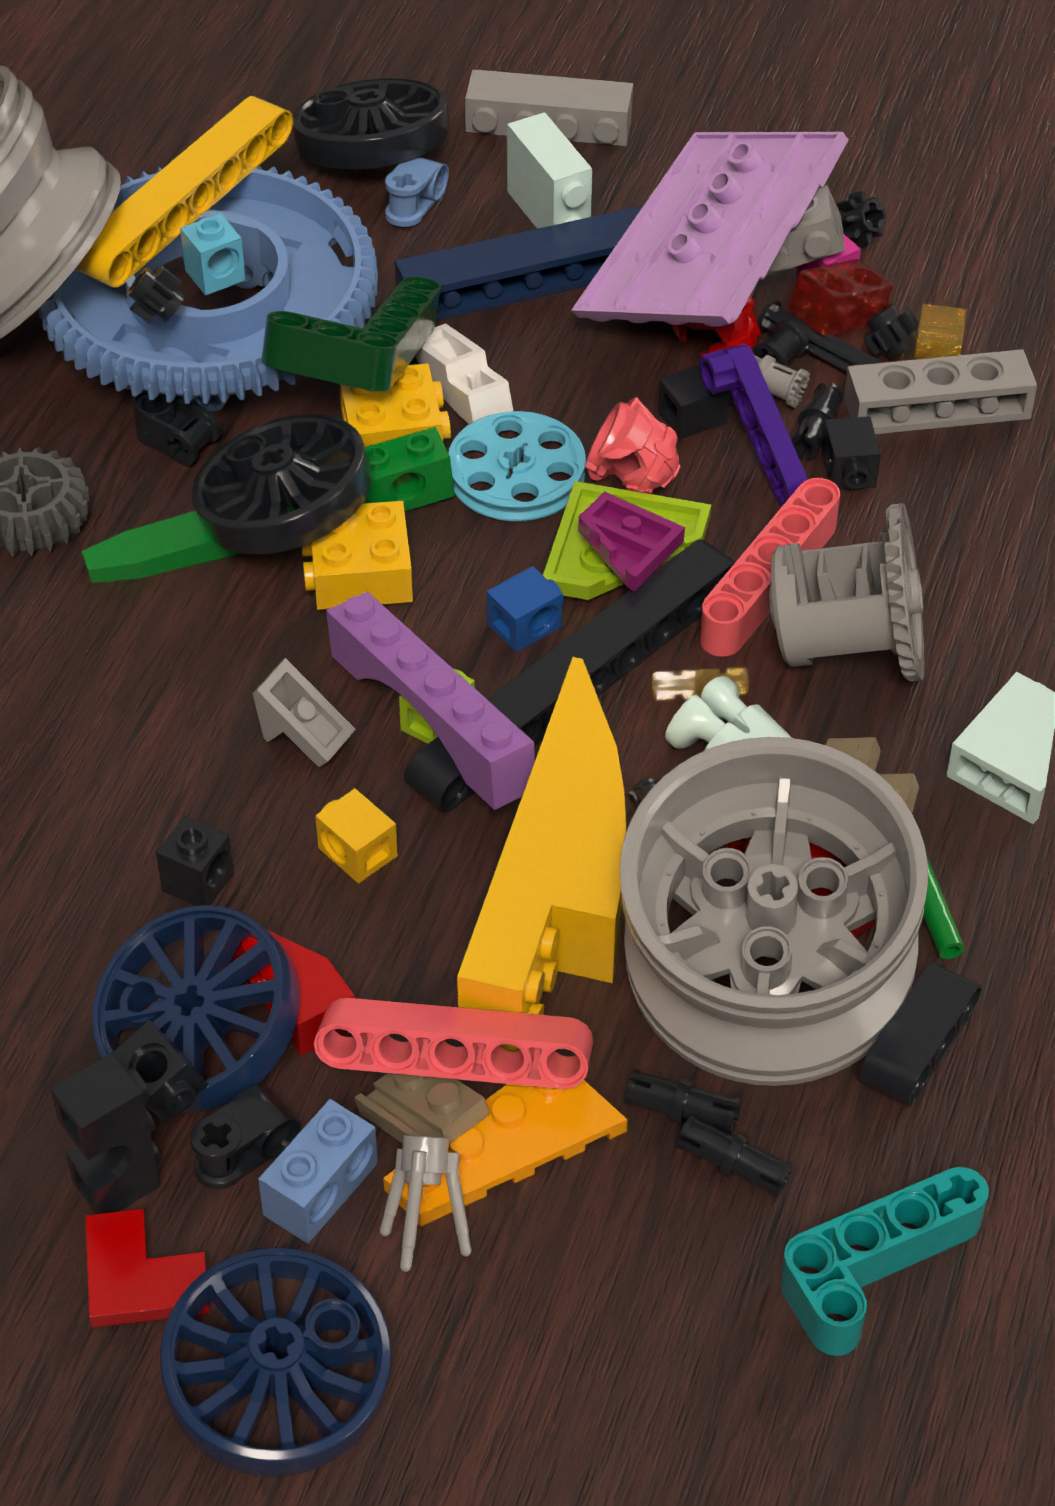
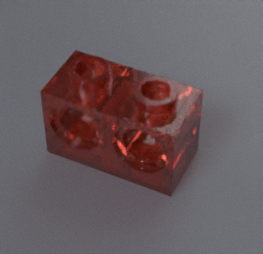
[787,259,894,336]

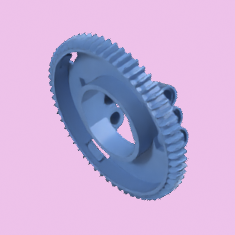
[38,165,378,411]

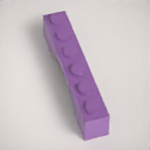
[326,591,535,810]

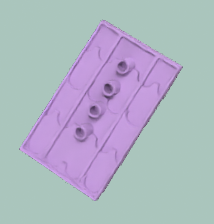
[571,132,849,327]

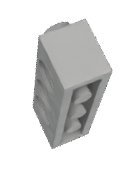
[844,349,1037,434]

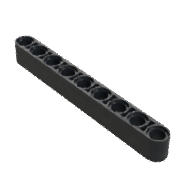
[404,539,736,812]

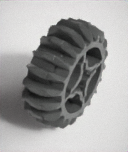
[0,446,90,557]

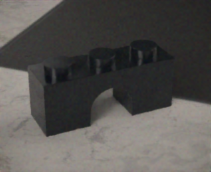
[50,1053,161,1214]

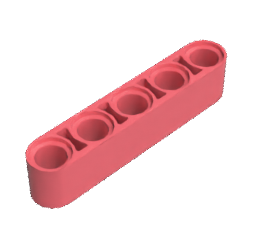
[700,478,840,656]
[314,998,593,1089]

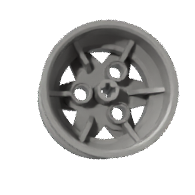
[0,66,121,339]
[620,737,928,1086]

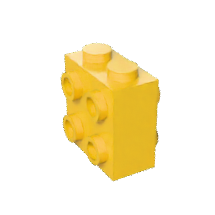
[339,363,451,447]
[302,501,413,610]

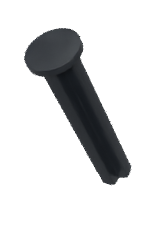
[758,299,881,373]

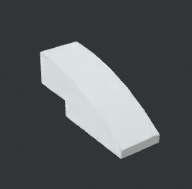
[415,323,513,424]

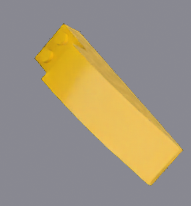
[457,657,626,1052]

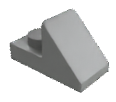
[252,658,355,767]

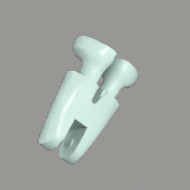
[665,676,792,750]

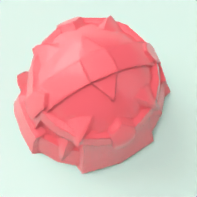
[585,397,681,494]

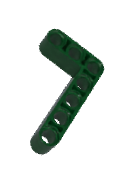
[261,276,441,392]

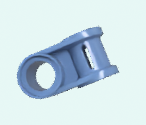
[385,157,449,227]

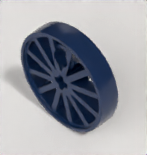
[92,905,300,1112]
[160,1248,391,1477]

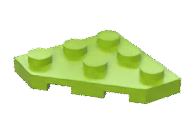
[543,481,711,600]

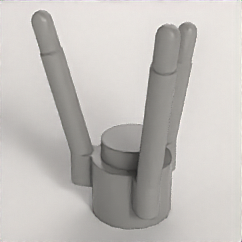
[380,1135,472,1272]

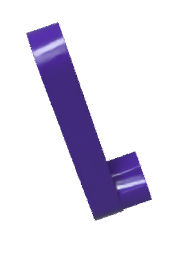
[699,344,808,507]

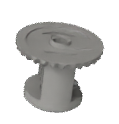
[769,503,925,681]

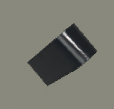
[859,961,982,1106]

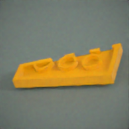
[383,1080,627,1226]

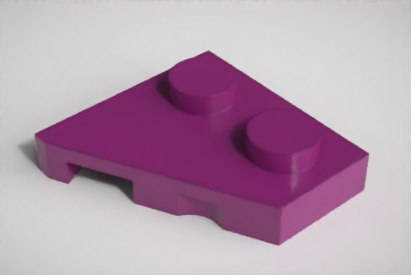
[578,491,685,591]

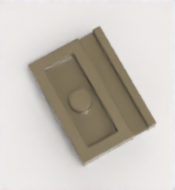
[354,1073,489,1145]

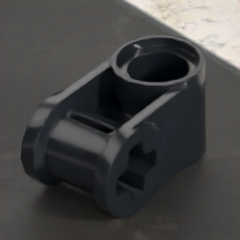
[133,391,222,465]
[190,1084,300,1190]

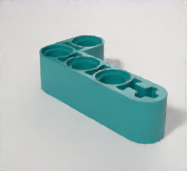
[780,1167,989,1356]

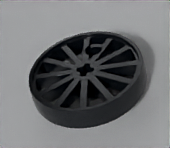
[292,78,449,169]
[192,414,372,554]

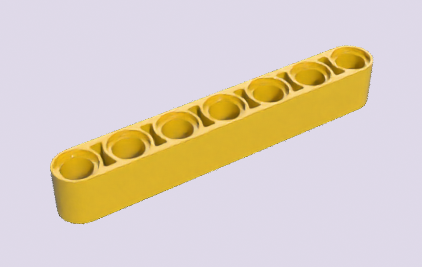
[75,96,293,288]

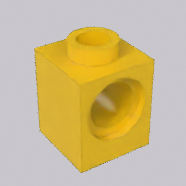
[315,788,398,884]

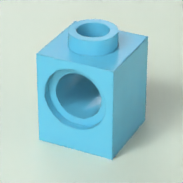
[180,213,246,296]

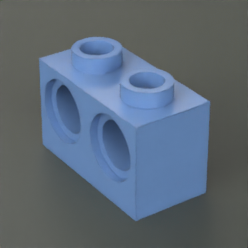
[258,1099,378,1244]

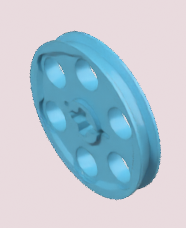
[448,411,586,521]

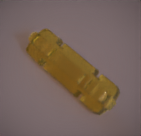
[652,667,749,701]

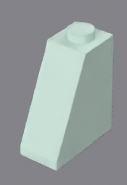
[947,672,1055,824]

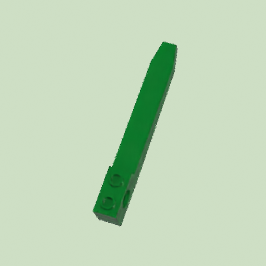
[81,427,455,583]

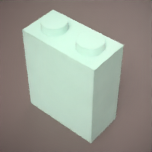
[507,112,592,229]

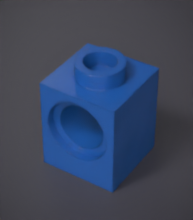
[486,566,564,653]

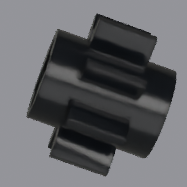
[836,191,887,247]
[127,266,184,324]
[863,303,919,359]

